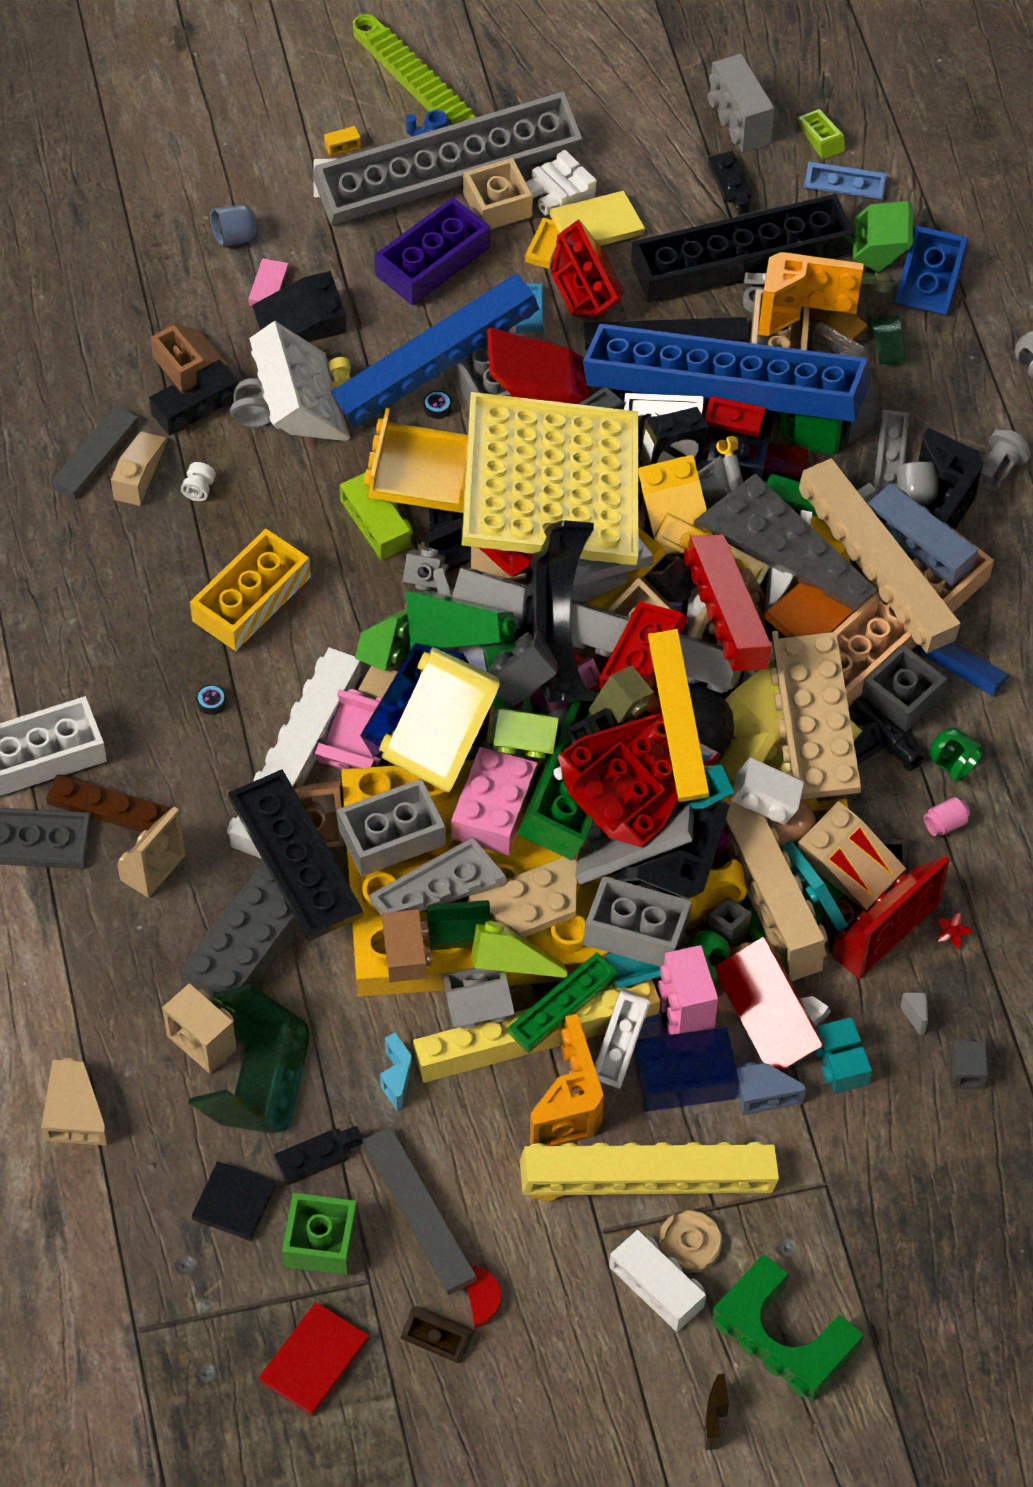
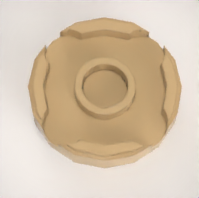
[658,1210,722,1273]

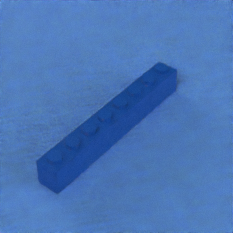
[331,273,540,428]

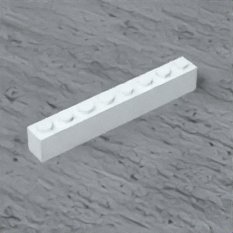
[227,648,362,859]

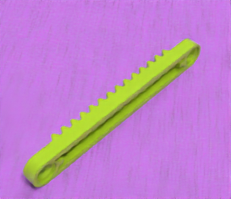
[353,14,476,126]

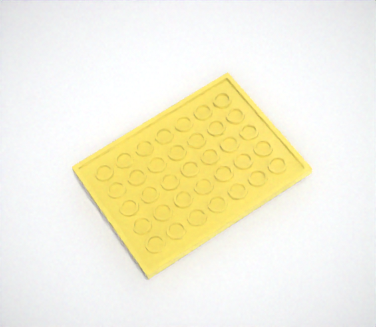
[462,392,638,565]

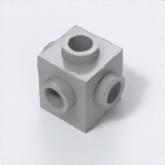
[402,547,448,591]

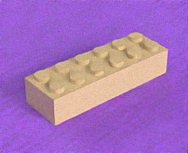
[722,801,827,981]

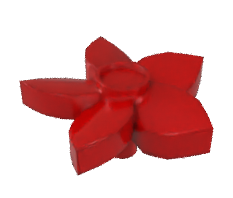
[937,912,973,949]

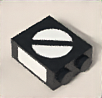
[638,407,709,467]

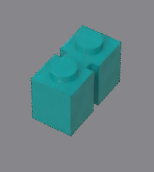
[814,1017,872,1094]

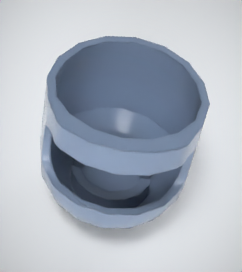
[210,205,257,247]

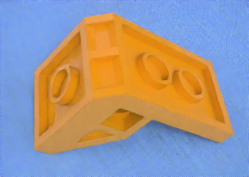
[758,252,864,336]
[530,1014,604,1146]

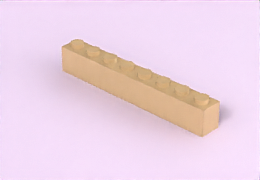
[799,458,961,653]

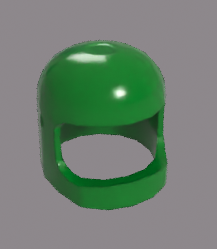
[930,728,983,783]
[683,930,731,984]

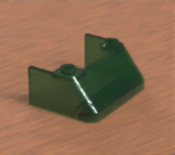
[188,984,310,1134]

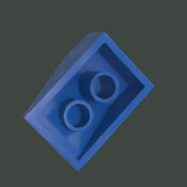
[894,225,970,316]

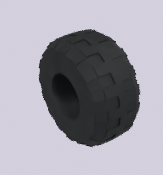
[688,684,734,762]

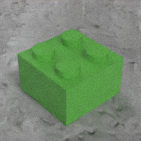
[282,1193,357,1275]

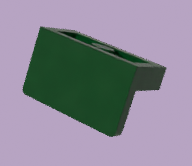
[428,900,490,950]

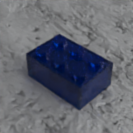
[634,1027,739,1112]

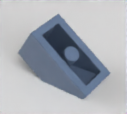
[734,1062,805,1115]

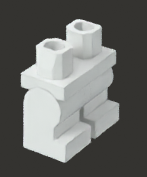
[526,150,597,216]

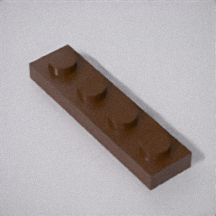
[46,774,169,832]

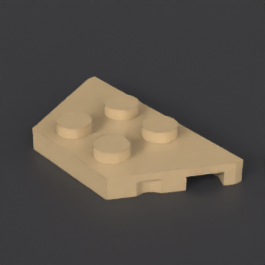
[468,855,577,938]

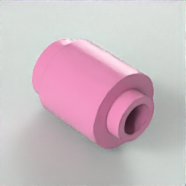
[923,797,970,836]

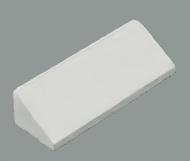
[595,988,650,1089]

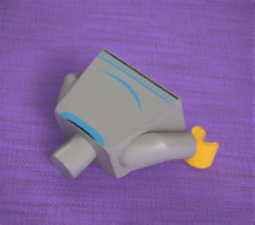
[698,436,743,509]

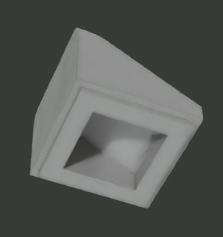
[900,993,928,1035]

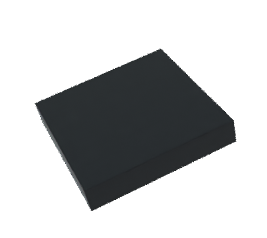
[192,1161,276,1241]

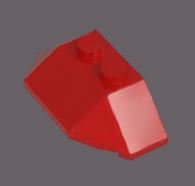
[551,219,624,316]

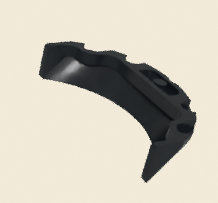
[522,520,594,703]

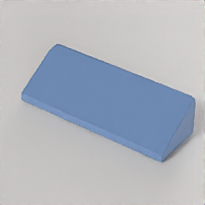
[804,161,887,200]

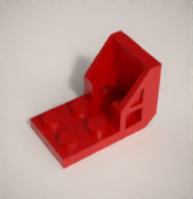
[599,601,689,720]

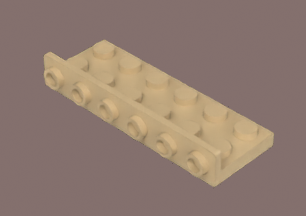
[769,631,861,800]

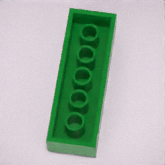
[517,689,598,861]

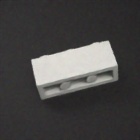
[609,1230,706,1332]

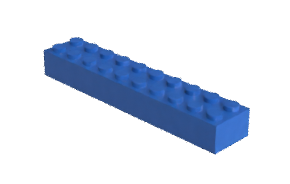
[583,324,870,422]

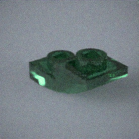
[872,315,906,365]

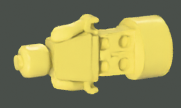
[328,357,351,389]

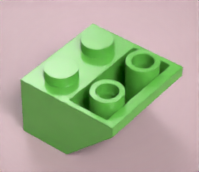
[853,201,913,272]
[355,607,415,671]

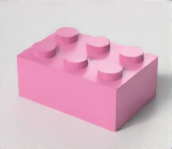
[451,747,537,855]
[658,945,718,1050]

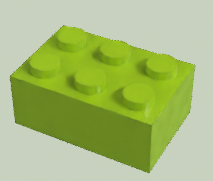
[487,706,559,759]

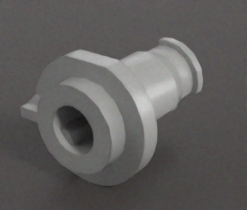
[981,429,1031,491]

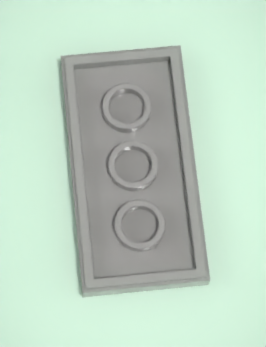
[575,805,694,884]

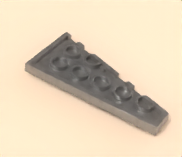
[693,474,877,611]

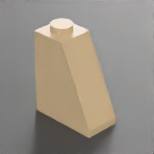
[41,1058,108,1146]

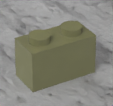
[588,665,654,726]

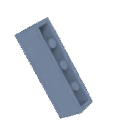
[868,483,978,586]

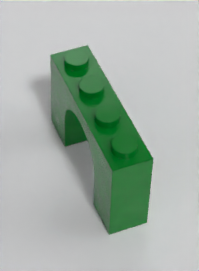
[712,1254,864,1402]

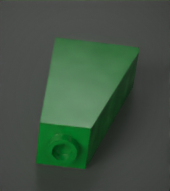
[405,591,516,651]

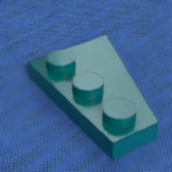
[781,840,848,933]

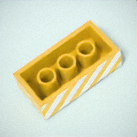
[190,529,311,651]

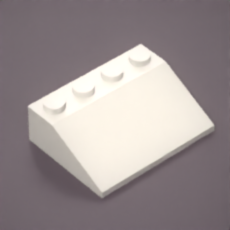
[249,321,350,441]

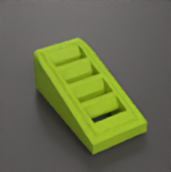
[797,109,845,159]

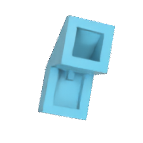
[380,1032,412,1111]

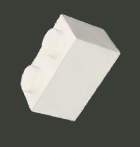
[731,757,804,825]

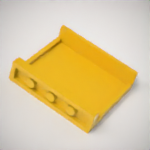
[364,408,468,513]

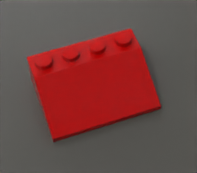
[832,855,950,980]

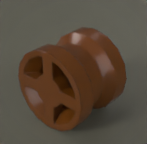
[822,900,854,938]

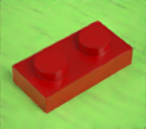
[704,396,765,437]

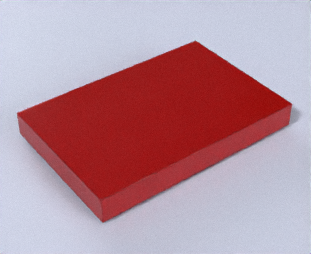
[258,1302,369,1416]

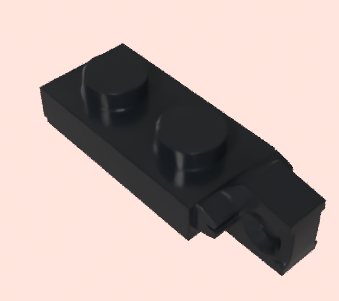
[708,151,751,215]
[274,1126,363,1185]

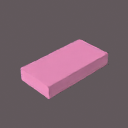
[248,258,289,306]

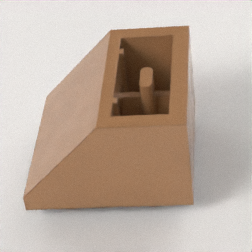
[150,325,229,393]

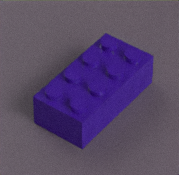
[375,197,490,306]

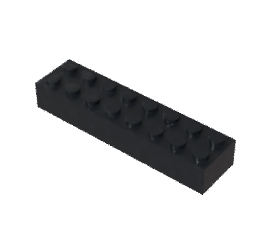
[631,194,854,302]

